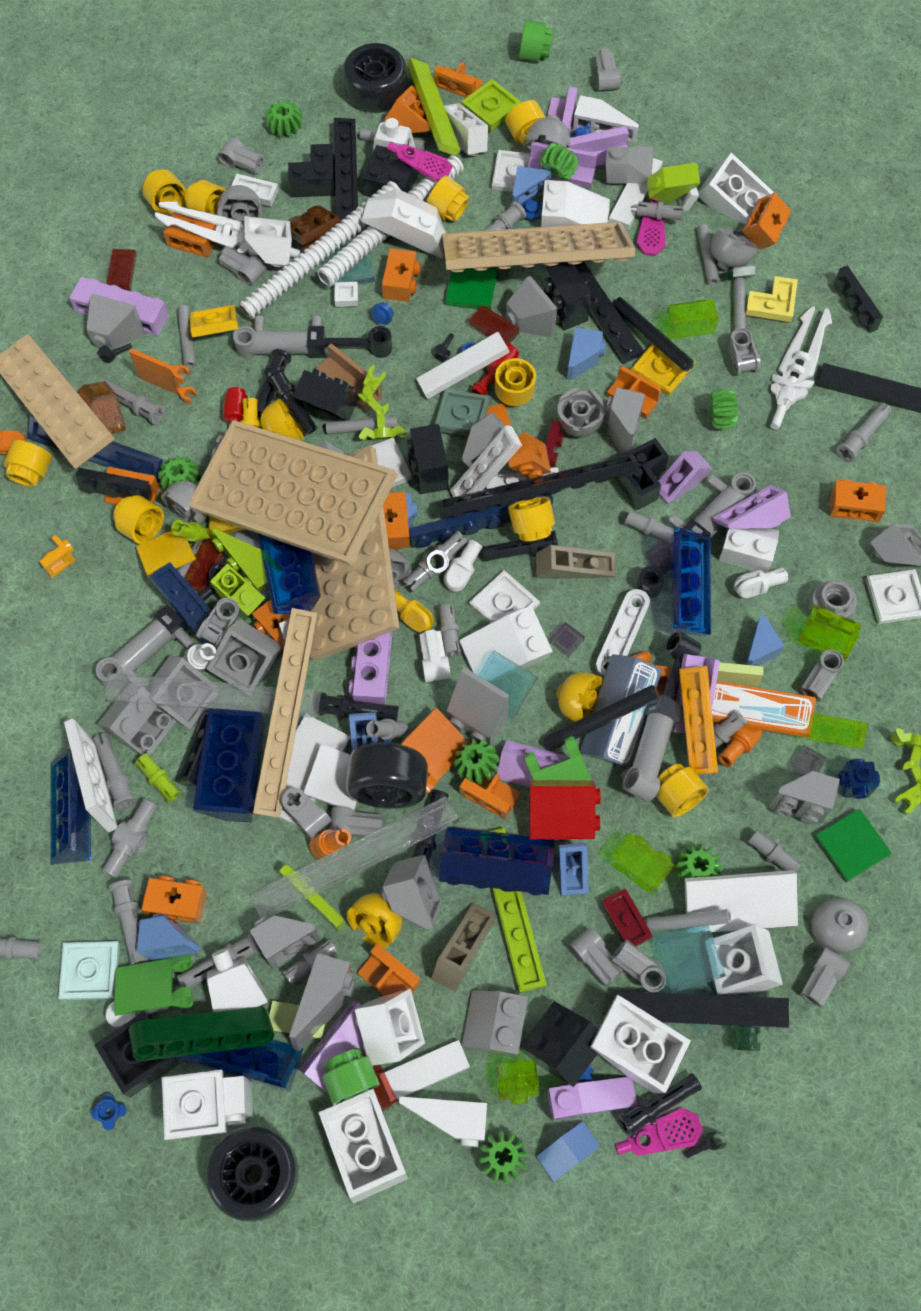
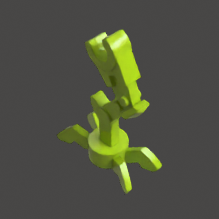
[358,365,407,441]
[890,728,921,815]

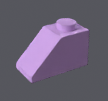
[659,451,712,504]

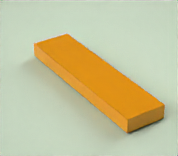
[679,666,718,774]

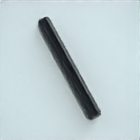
[612,297,694,372]
[543,685,659,751]

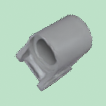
[727,328,761,375]
[196,598,239,649]
[282,788,332,839]

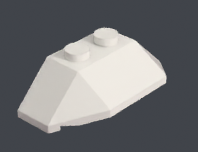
[361,188,446,259]

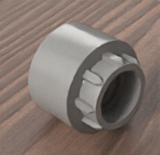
[808,580,857,629]

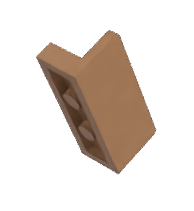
[316,344,382,413]

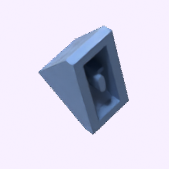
[513,166,551,205]
[745,615,784,666]
[349,712,379,751]
[557,843,589,895]
[536,1122,600,1182]

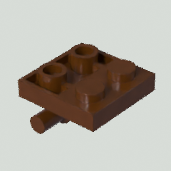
[288,206,340,254]

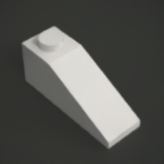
[573,95,639,143]
[444,103,488,156]
[399,1097,487,1147]

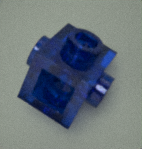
[838,759,880,799]

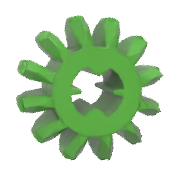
[266,100,302,138]
[540,143,579,181]
[710,389,738,430]
[158,455,201,490]
[454,739,500,785]
[675,844,723,879]
[479,1131,529,1184]

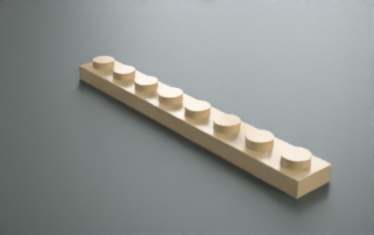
[253,608,317,819]

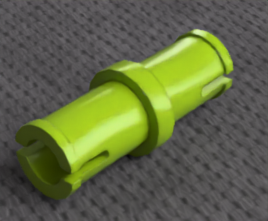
[171,520,214,544]
[135,753,182,803]

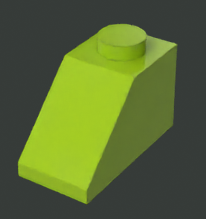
[647,163,700,204]

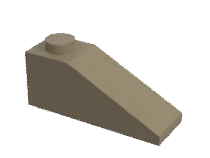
[536,545,616,579]
[431,903,497,992]

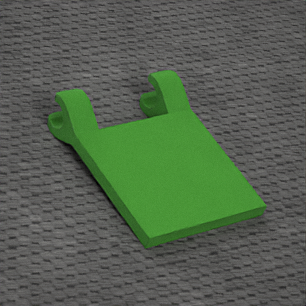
[525,736,591,780]
[114,954,193,1016]

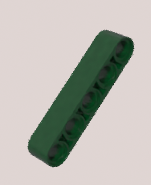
[128,1007,275,1061]

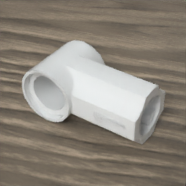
[419,630,451,683]

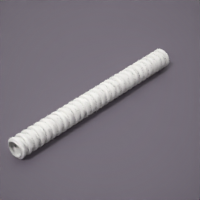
[318,155,464,286]
[239,181,400,319]

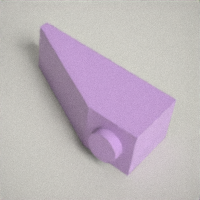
[713,485,791,529]
[547,1077,638,1121]

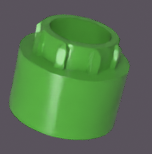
[519,19,553,62]
[322,1049,380,1105]

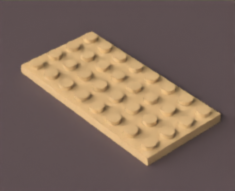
[442,221,635,272]
[188,420,398,566]
[299,445,399,661]

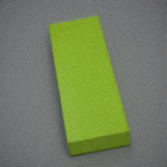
[279,864,346,932]

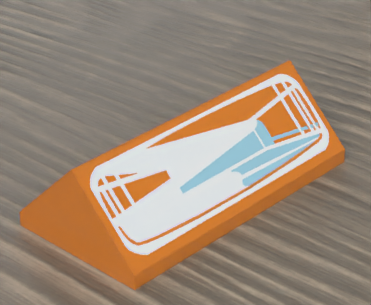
[712,680,816,738]

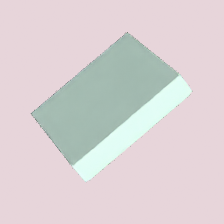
[58,941,120,1000]

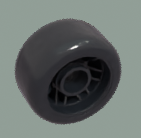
[343,43,408,112]
[346,743,428,809]
[206,1126,299,1222]

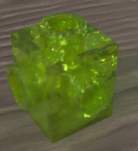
[495,1060,540,1105]

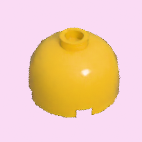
[260,399,304,441]
[556,672,603,722]
[346,893,403,948]

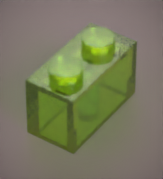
[665,299,719,340]
[798,604,862,661]
[807,713,868,749]
[609,832,675,896]

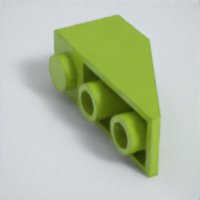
[212,528,282,593]

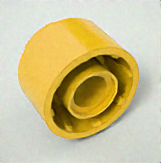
[505,100,546,147]
[142,169,186,216]
[426,175,469,222]
[185,180,226,215]
[495,358,536,406]
[3,440,53,487]
[113,495,164,544]
[508,497,555,541]
[656,764,709,818]

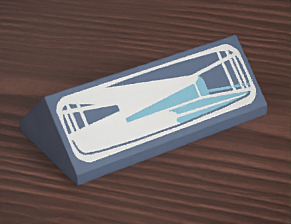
[580,654,662,769]

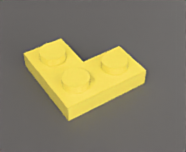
[746,276,798,322]

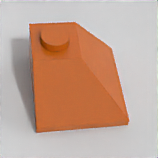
[384,85,431,133]

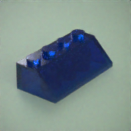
[193,708,265,823]
[439,826,554,896]

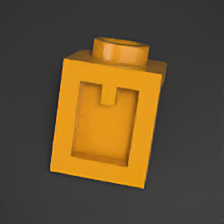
[39,534,76,578]

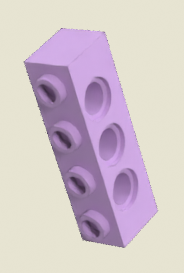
[349,631,393,705]

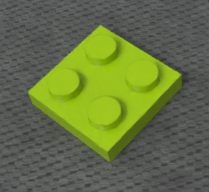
[461,79,522,131]

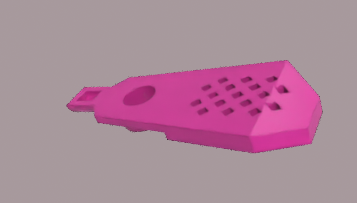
[387,141,453,182]
[636,199,666,256]
[615,1108,703,1156]

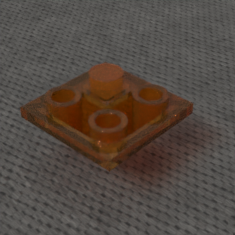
[77,381,126,434]

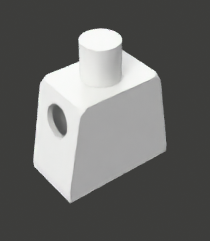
[372,118,416,154]
[207,948,268,1012]

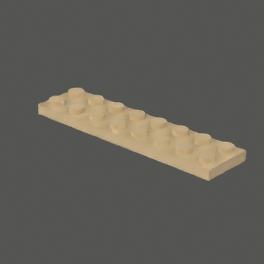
[0,334,115,469]

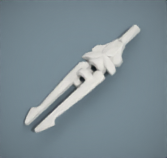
[155,202,300,258]
[770,306,832,430]

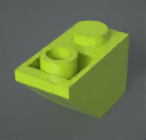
[210,563,265,621]

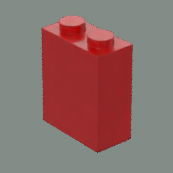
[529,780,601,839]

